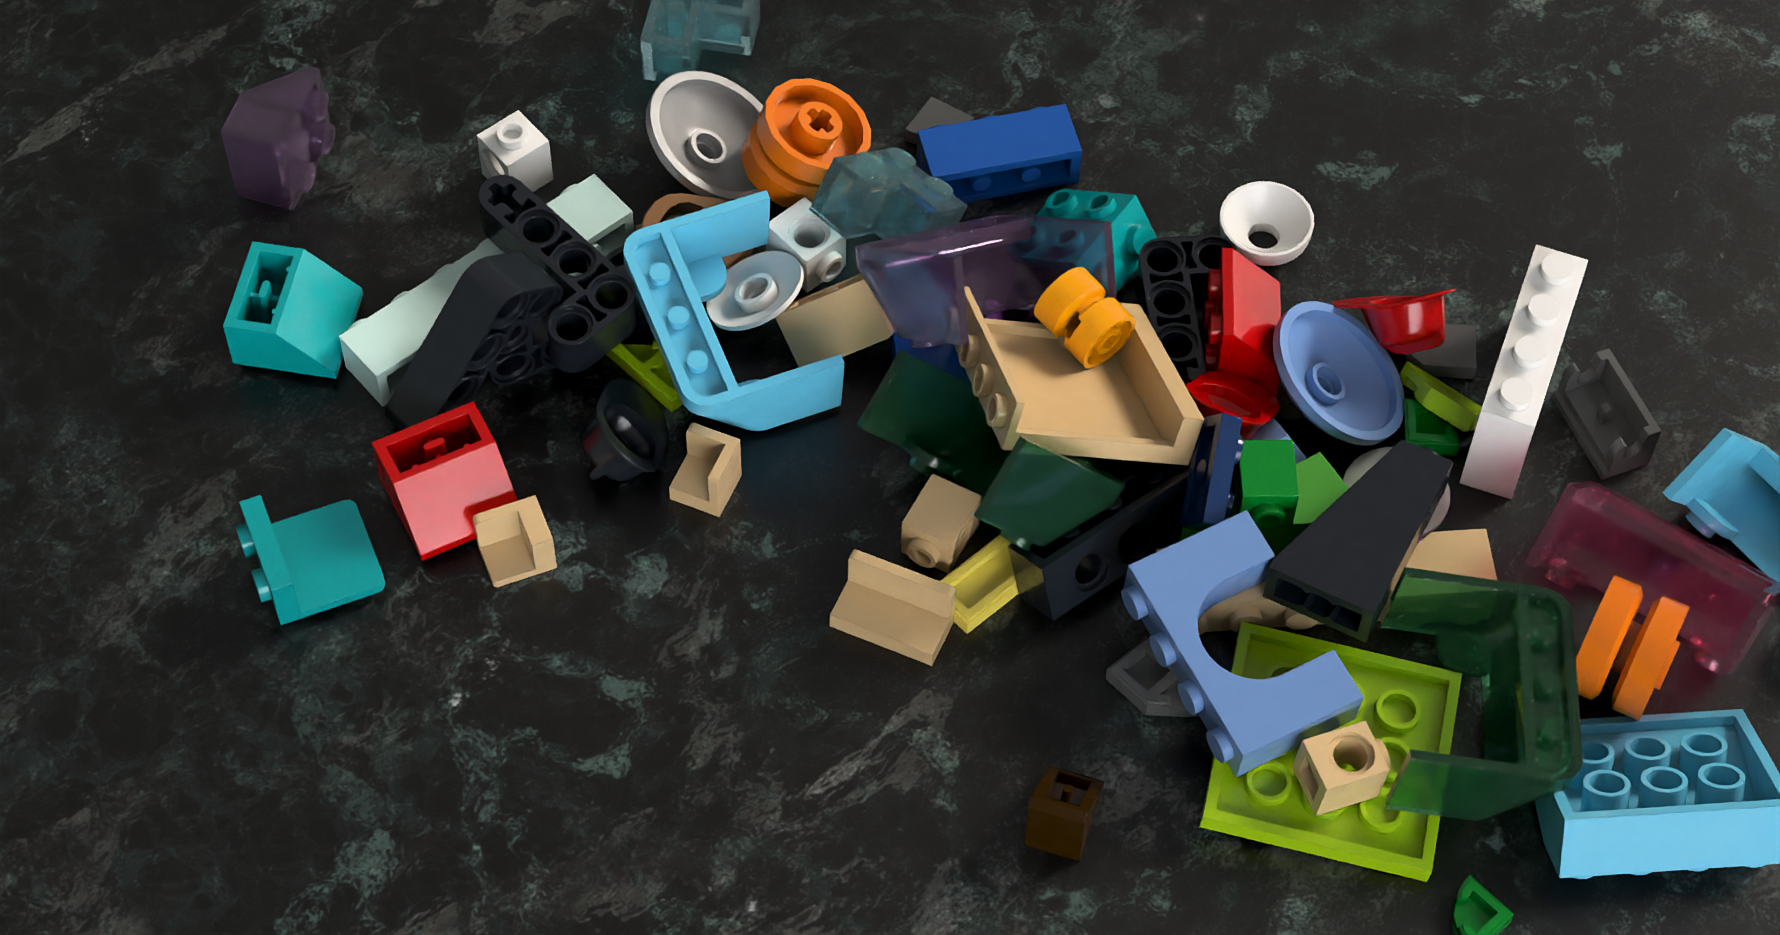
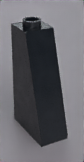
[1263,440,1453,643]

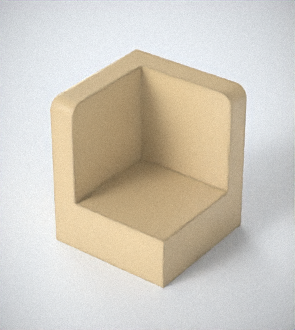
[669,423,742,517]
[472,495,557,587]

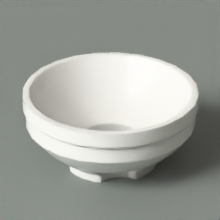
[1219,181,1314,266]

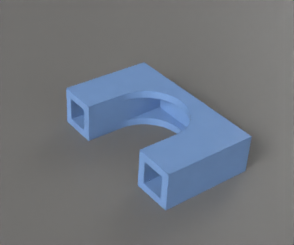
[1121,510,1364,777]

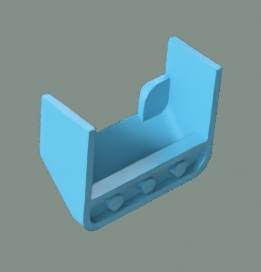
[623,190,845,431]
[1662,428,1780,588]

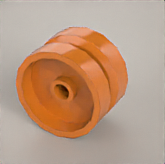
[741,78,871,211]
[1565,575,1690,721]

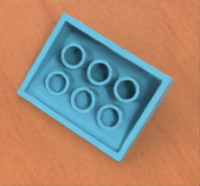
[1519,709,1780,879]

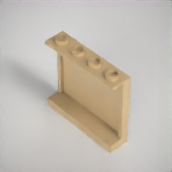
[945,286,1204,466]

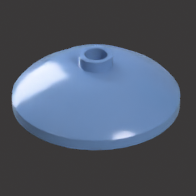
[1273,301,1405,446]

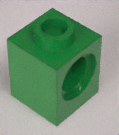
[1232,440,1299,530]

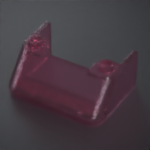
[1525,480,1780,676]

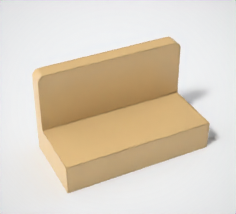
[775,265,894,367]
[830,549,956,666]

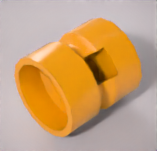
[1034,267,1136,369]

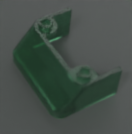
[857,349,1125,550]
[1380,567,1583,821]

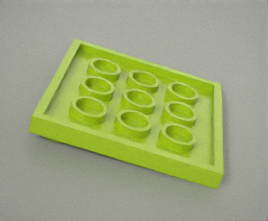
[1199,621,1462,882]

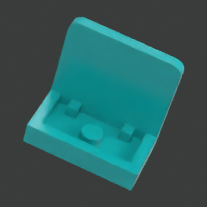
[1006,189,1157,298]
[235,495,385,625]

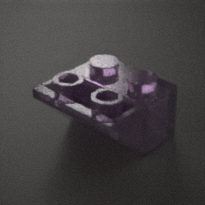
[221,66,335,210]

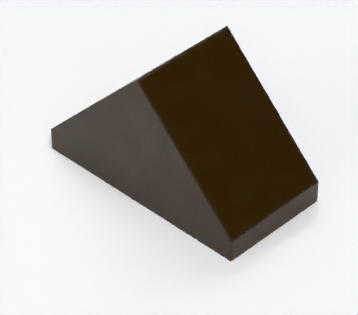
[1024,765,1105,861]

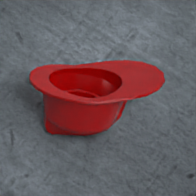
[1330,288,1456,354]
[1185,371,1280,440]

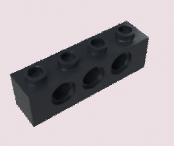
[1008,459,1191,621]

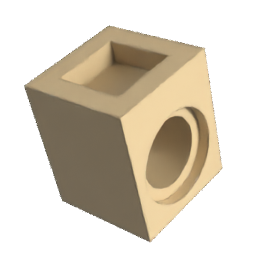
[901,474,981,574]
[1292,720,1391,816]

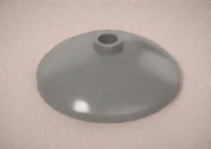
[645,71,763,201]

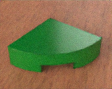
[1402,398,1460,456]
[1452,875,1514,935]

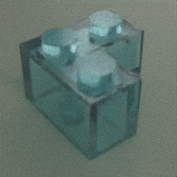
[640,0,760,82]
[809,147,968,259]

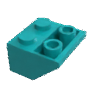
[223,241,363,379]

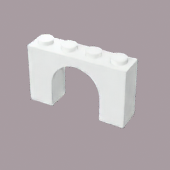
[1459,245,1588,499]

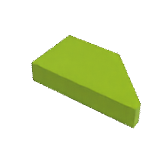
[606,340,683,412]
[1399,361,1482,432]

